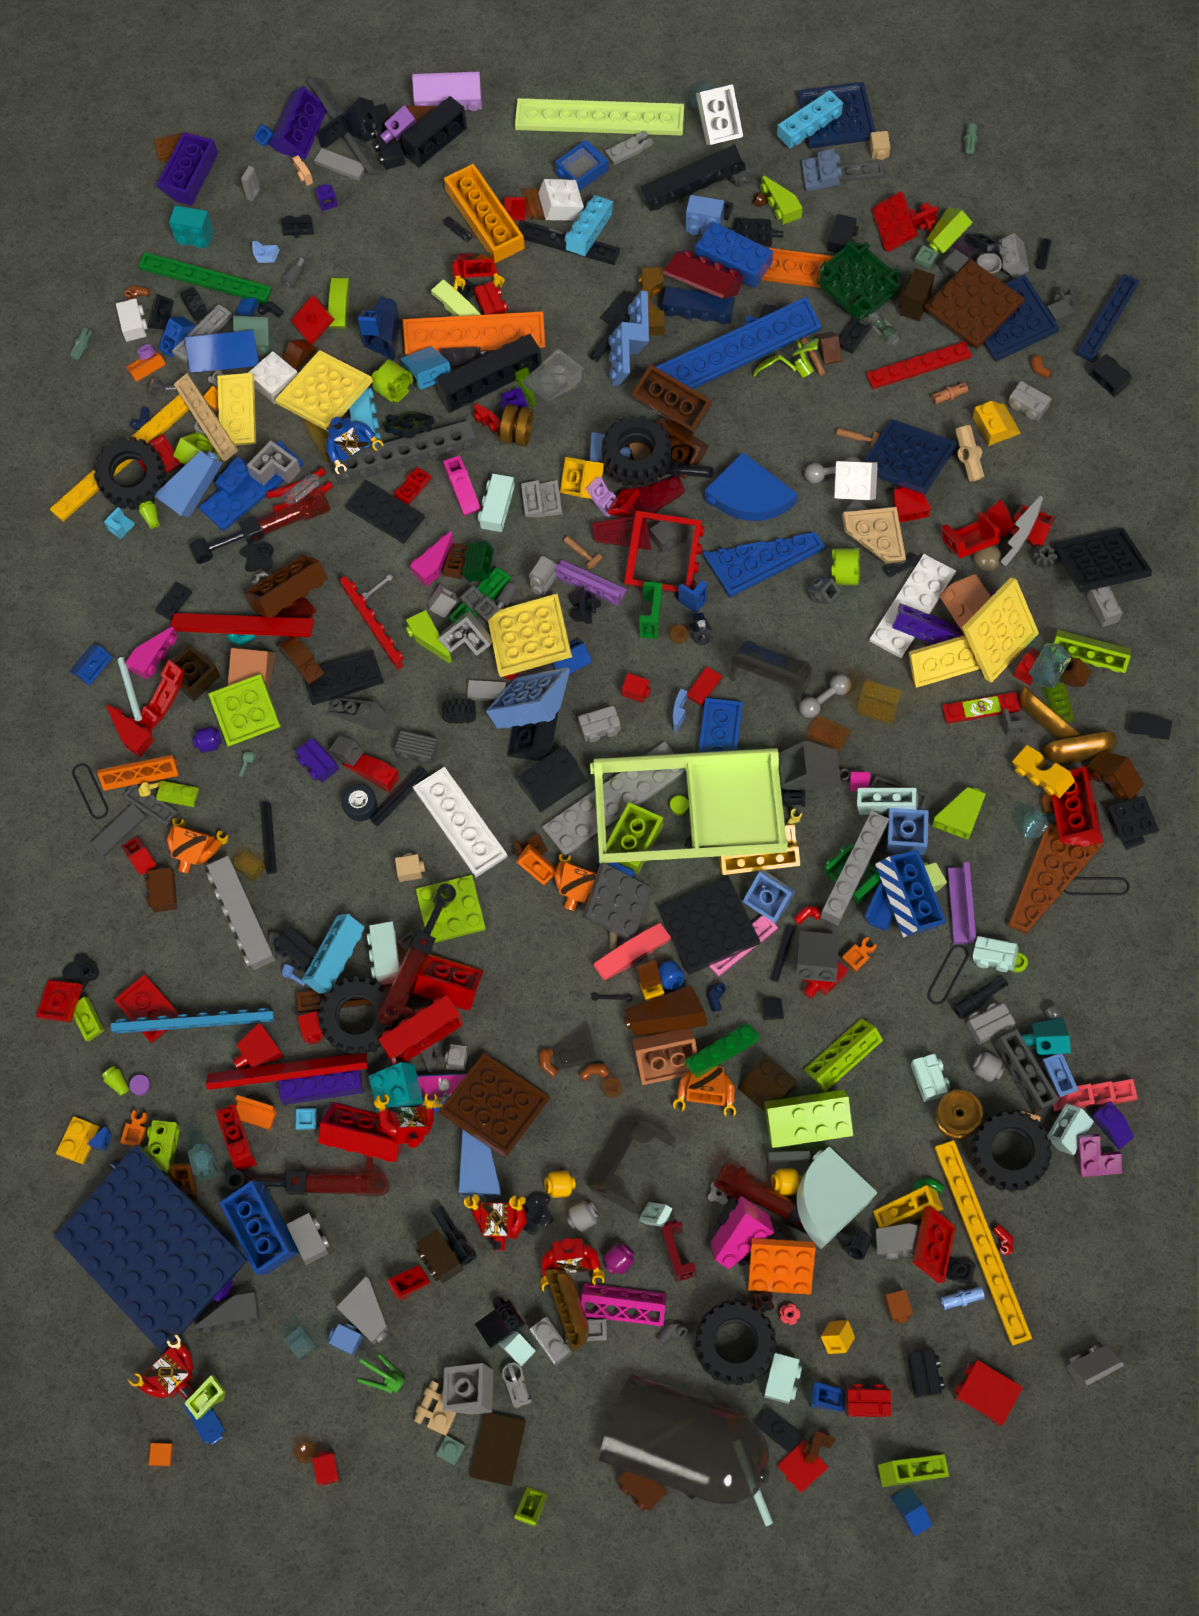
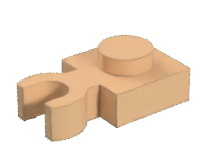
[292,155,313,186]

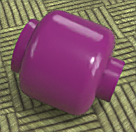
[604,1243,634,1275]

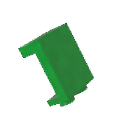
[639,581,662,639]
[824,843,882,905]

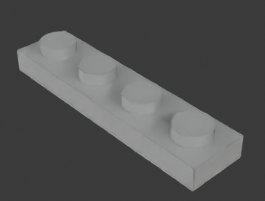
[172,304,233,363]

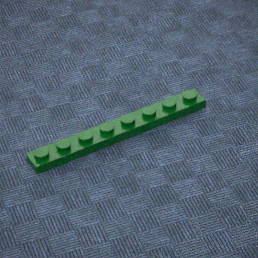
[138,252,273,303]

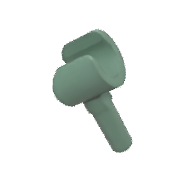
[238,752,256,777]

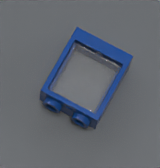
[555,140,608,191]

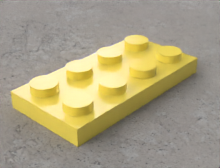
[218,373,256,446]
[909,635,981,688]

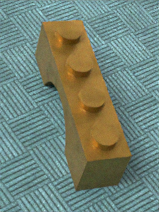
[639,267,664,335]

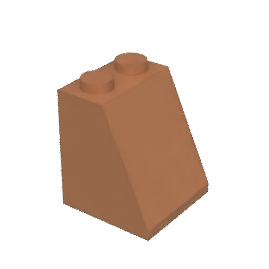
[228,648,276,691]

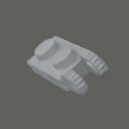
[605,131,654,166]

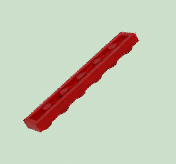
[866,341,972,390]
[340,576,404,670]

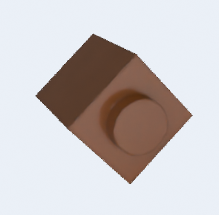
[884,1289,913,1324]

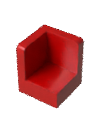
[504,197,526,221]

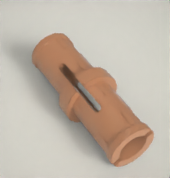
[931,382,968,405]

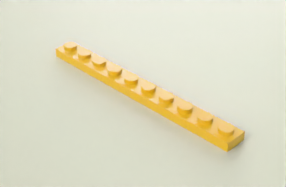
[50,394,190,522]
[934,1140,1032,1346]

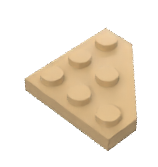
[842,507,906,563]

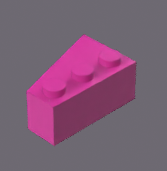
[710,1196,774,1269]

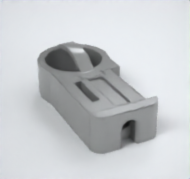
[502,1363,532,1409]

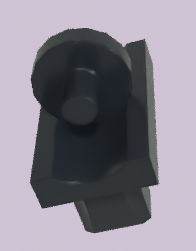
[281,215,314,238]
[571,586,601,624]
[689,613,713,645]

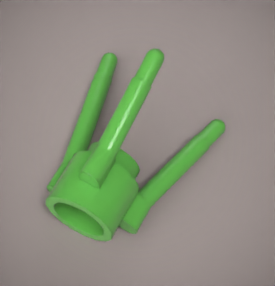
[357,1354,406,1394]

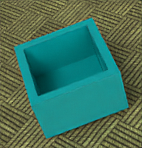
[169,206,214,248]
[369,1062,423,1114]

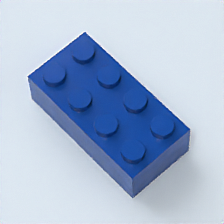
[695,221,773,288]
[219,1181,300,1275]

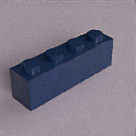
[662,287,735,324]

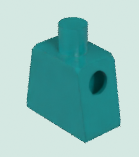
[1021,1017,1071,1055]

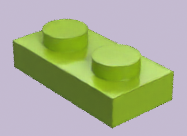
[156,781,199,807]
[73,997,105,1041]

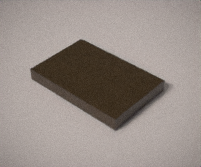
[470,1413,526,1487]

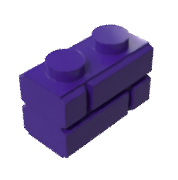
[296,738,339,783]

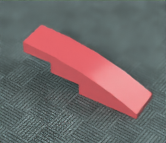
[593,923,671,981]
[1053,1079,1138,1112]

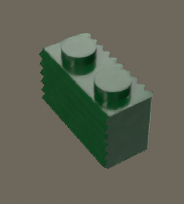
[461,540,494,582]

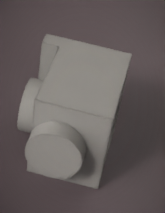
[445,1045,468,1071]

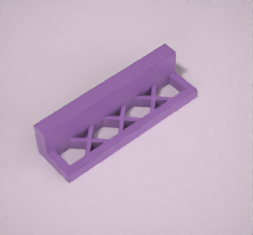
[555,560,627,606]
[947,862,976,944]

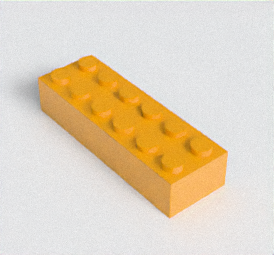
[444,164,525,263]

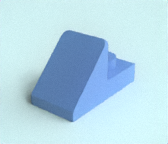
[1042,1054,1078,1098]

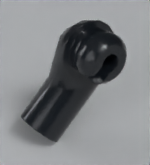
[258,302,284,318]

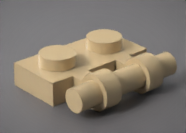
[414,1381,457,1436]

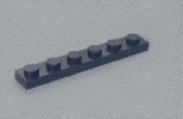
[1076,274,1140,362]

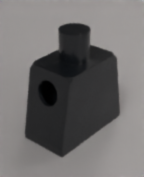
[344,97,377,142]

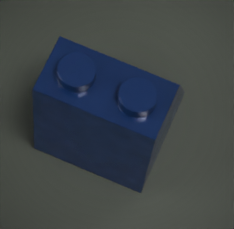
[360,296,400,361]

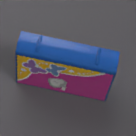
[414,1074,467,1114]

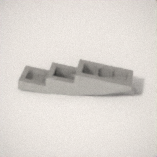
[1000,495,1044,566]

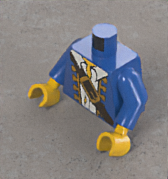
[326,417,383,475]

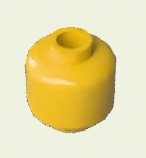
[771,1168,802,1196]
[544,1170,576,1198]

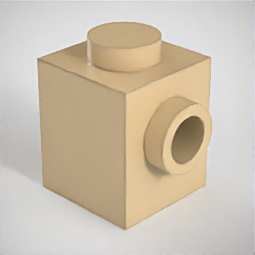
[395,853,425,882]

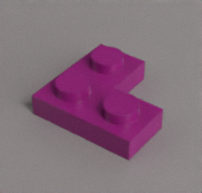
[1078,1133,1122,1177]

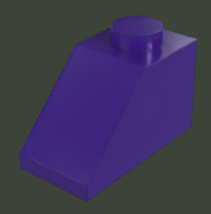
[1091,1101,1134,1150]

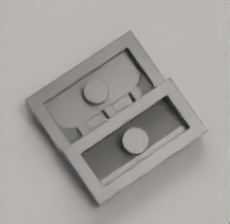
[521,480,563,517]

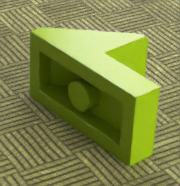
[184,1375,226,1420]

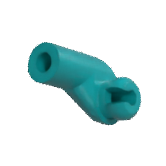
[227,634,256,645]

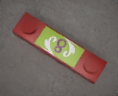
[942,692,1021,724]

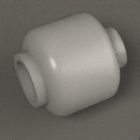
[972,1052,1004,1082]
[567,1200,599,1232]

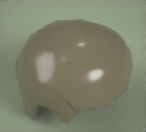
[973,545,1002,571]

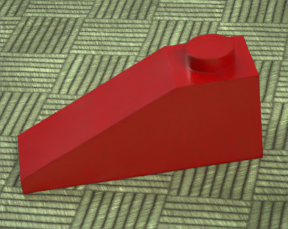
[343,754,400,793]

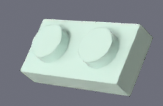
[639,1202,672,1227]

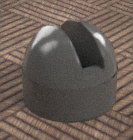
[1044,1004,1062,1020]

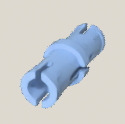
[940,1286,984,1310]

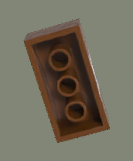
[632,364,712,435]
[243,554,328,618]

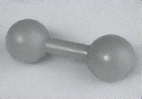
[805,457,861,484]
[799,674,851,718]

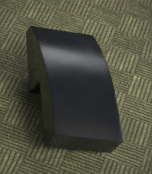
[1128,713,1172,740]
[946,1257,976,1285]

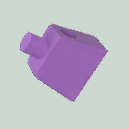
[380,105,417,144]

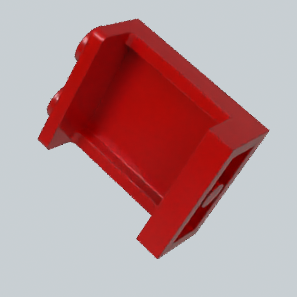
[941,511,1000,559]
[954,1360,1023,1427]

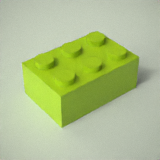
[606,802,663,874]

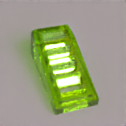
[515,367,536,407]
[1044,683,1075,723]

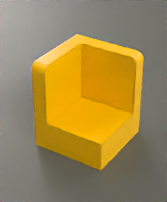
[821,1320,855,1354]

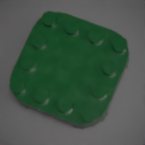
[816,240,901,320]

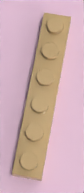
[174,373,238,461]

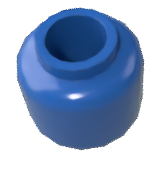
[658,961,685,990]

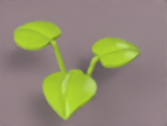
[753,338,819,378]

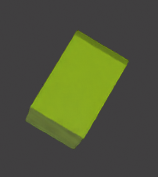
[514,1487,547,1527]

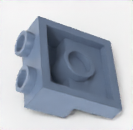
[802,149,842,191]

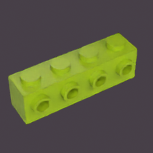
[1051,629,1131,673]
[144,1120,180,1178]

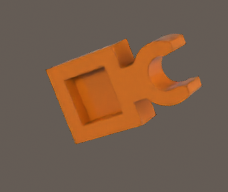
[841,937,877,973]
[120,1110,148,1147]

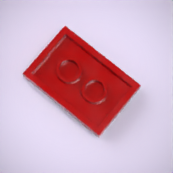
[872,191,918,252]
[114,974,180,1044]
[913,1206,956,1283]

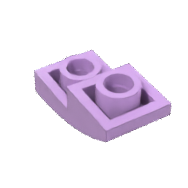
[586,476,616,518]

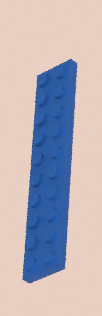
[656,297,822,389]

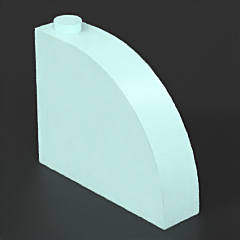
[797,1147,878,1249]

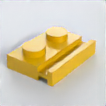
[56,1116,101,1165]

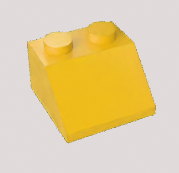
[972,401,1021,446]
[560,457,604,499]

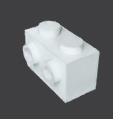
[116,299,148,342]

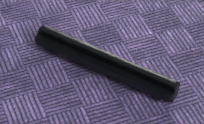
[370,767,428,826]
[260,802,277,874]

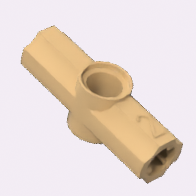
[955,425,984,482]

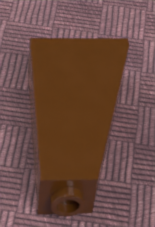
[624,985,708,1036]

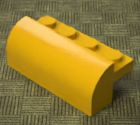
[719,823,800,875]

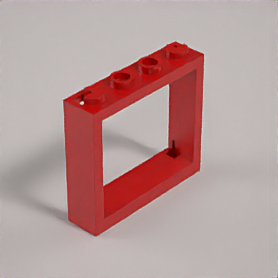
[624,511,705,593]

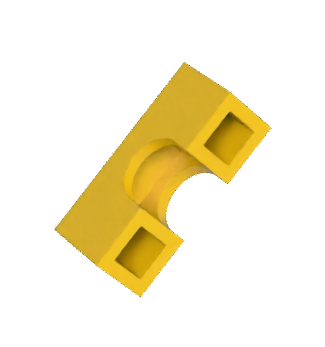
[1012,745,1075,798]

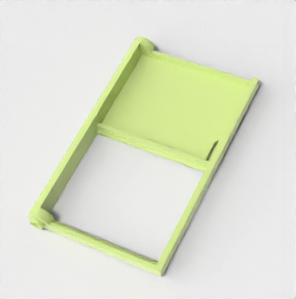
[590,748,788,863]

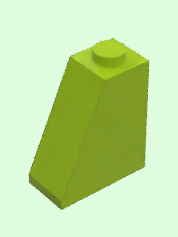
[926,207,973,253]
[932,787,986,840]

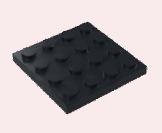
[1053,528,1152,592]
[657,875,761,975]

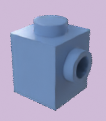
[328,1323,363,1356]

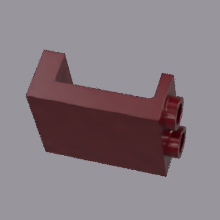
[662,1220,697,1282]

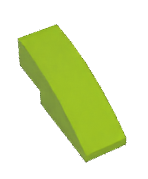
[328,278,349,329]

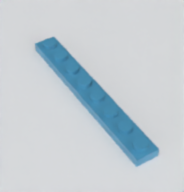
[111,1008,274,1034]

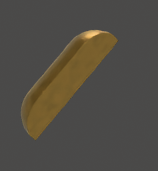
[1020,686,1083,740]
[1041,732,1116,765]
[545,1269,589,1351]

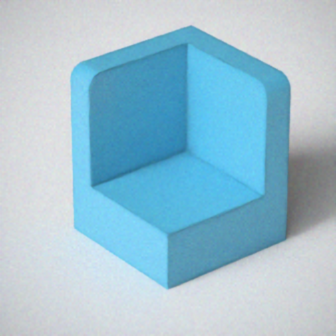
[104,507,135,539]

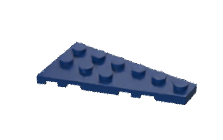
[702,532,825,598]

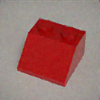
[1009,504,1056,546]

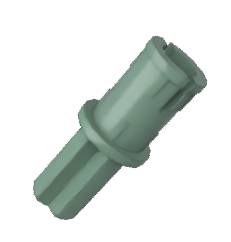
[964,123,978,155]
[70,328,93,360]

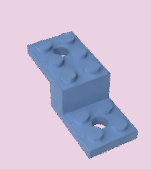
[609,291,649,386]

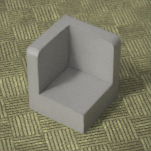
[428,585,457,618]

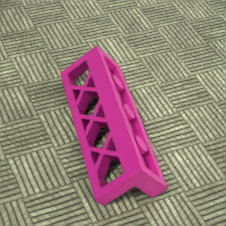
[581,1283,667,1326]

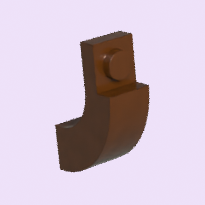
[277,636,324,685]

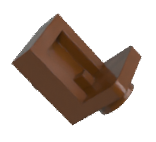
[514,833,548,857]
[803,1431,835,1464]

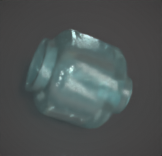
[1019,810,1048,839]

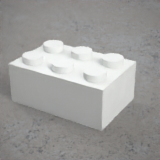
[696,84,743,145]

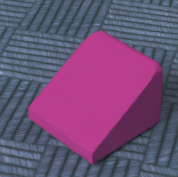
[850,772,870,791]

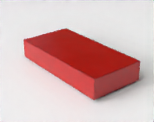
[687,666,722,706]

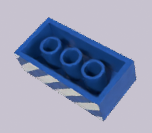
[875,850,946,938]

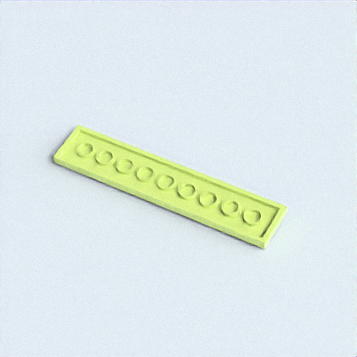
[515,99,684,135]

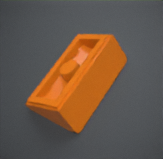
[125,350,166,382]
[516,844,556,885]

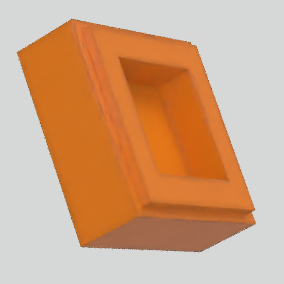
[149,1443,173,1466]

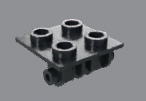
[1108,796,1159,842]
[475,1297,526,1349]

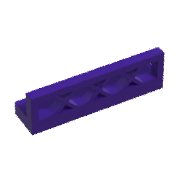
[892,603,964,644]

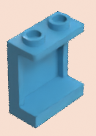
[400,346,451,390]

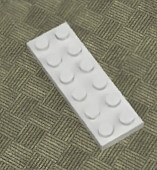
[869,554,956,658]
[413,767,508,878]

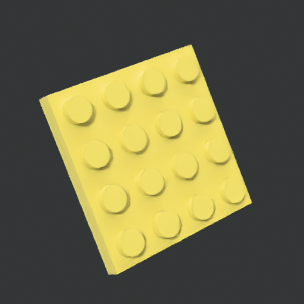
[275,350,373,431]
[962,577,1039,683]
[488,594,572,677]

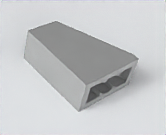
[336,1277,389,1344]

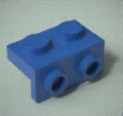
[215,457,250,496]

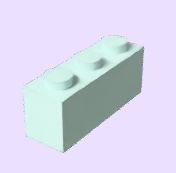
[478,474,515,532]
[857,788,918,815]
[367,921,402,985]

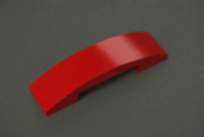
[137,660,184,731]

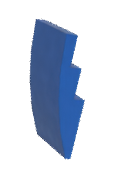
[185,330,259,372]

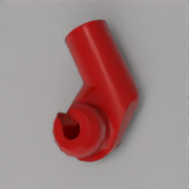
[793,906,822,925]
[993,1224,1014,1255]

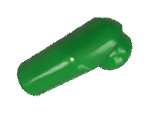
[913,1177,945,1194]

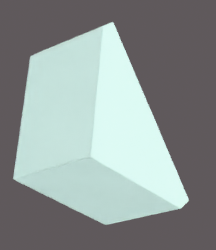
[499,1331,536,1366]

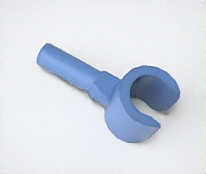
[282,964,306,986]

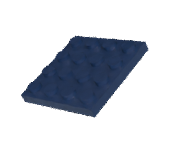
[798,82,876,149]
[984,275,1059,362]
[862,419,957,495]

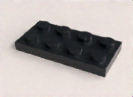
[345,480,425,544]
[304,650,384,706]

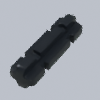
[444,216,472,242]
[1036,238,1052,270]
[884,553,919,577]

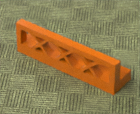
[97,755,179,791]

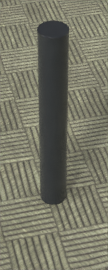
[771,925,794,983]

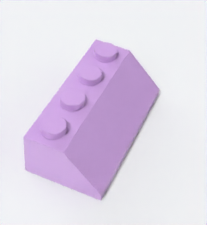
[412,72,482,111]

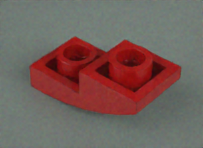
[473,404,501,436]
[394,467,432,505]

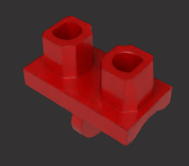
[910,202,939,232]

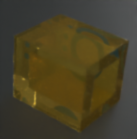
[233,850,265,883]

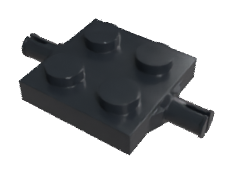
[728,218,783,247]
[384,411,435,439]

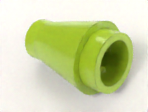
[139,501,160,529]
[102,1066,130,1096]

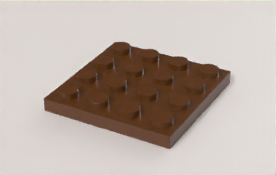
[924,259,1025,349]
[438,1053,550,1159]

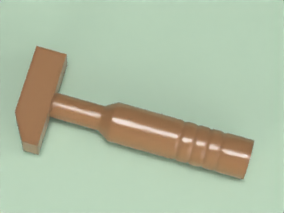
[800,337,826,377]
[836,428,880,449]
[564,536,603,569]

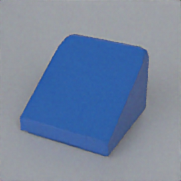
[253,124,274,147]
[235,298,258,317]
[88,1127,112,1151]

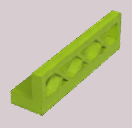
[803,1018,883,1092]

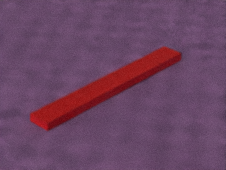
[169,613,315,637]
[206,1053,368,1090]

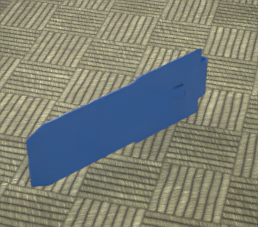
[183,1404,225,1445]

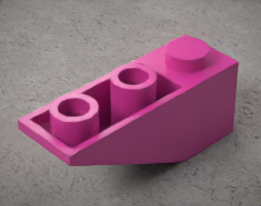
[443,455,481,516]
[410,531,454,587]
[125,627,177,680]

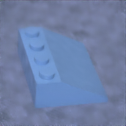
[486,667,570,729]

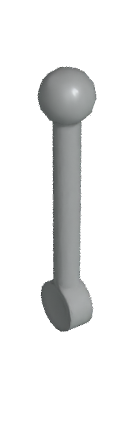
[362,574,393,600]

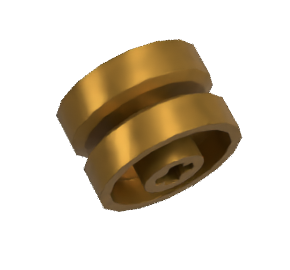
[500,404,534,447]
[935,1090,983,1140]

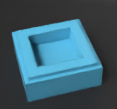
[295,1108,317,1130]

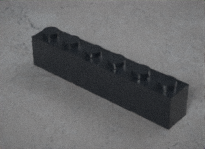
[641,144,745,211]

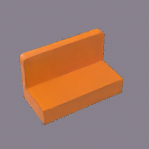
[235,1095,277,1130]

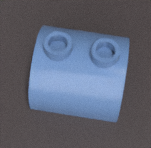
[742,869,796,923]

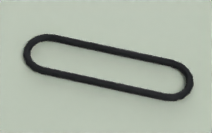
[72,763,109,819]
[1064,877,1130,895]
[927,945,969,1005]

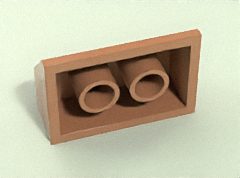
[939,574,991,635]
[632,1028,697,1085]

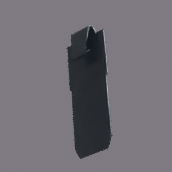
[599,290,636,325]

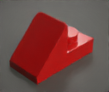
[607,488,640,518]
[387,1265,430,1301]

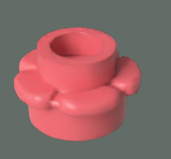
[779,1304,800,1325]

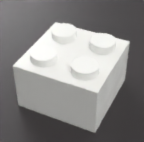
[538,179,584,221]
[248,351,298,404]
[835,461,878,500]

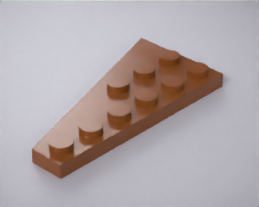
[1008,823,1103,934]

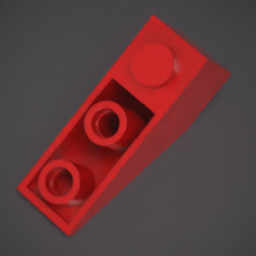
[106,705,154,757]
[215,1104,257,1171]

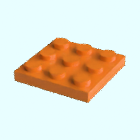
[748,1238,816,1295]

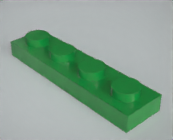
[449,567,511,623]
[684,1023,760,1078]

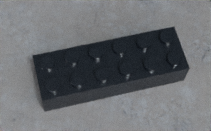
[436,334,542,413]

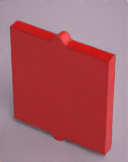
[984,500,1017,541]
[777,1440,828,1493]

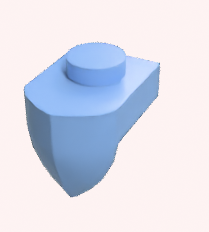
[252,241,280,263]

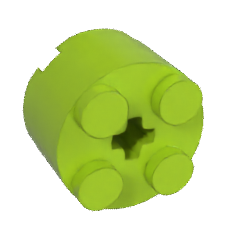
[372,360,413,403]
[832,548,860,585]

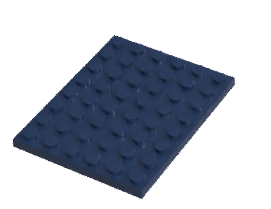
[54,1145,249,1353]

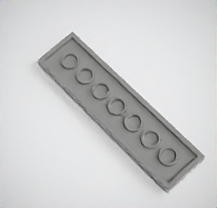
[542,742,686,857]

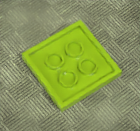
[208,674,282,747]
[416,875,486,943]

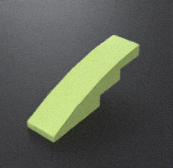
[431,279,481,316]

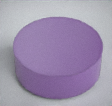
[137,344,155,360]
[129,1075,151,1096]

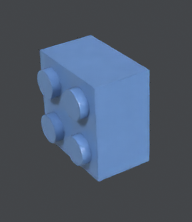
[686,195,724,235]
[886,808,928,855]

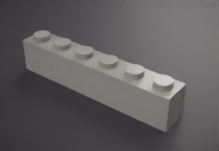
[821,811,889,926]
[206,856,276,970]

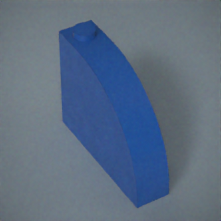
[705,452,798,521]

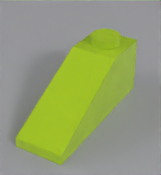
[405,610,452,663]
[878,1454,949,1487]

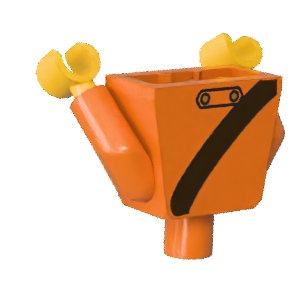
[166,818,229,873]
[554,854,597,911]
[673,1066,736,1117]

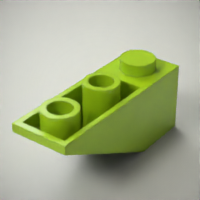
[760,175,803,225]

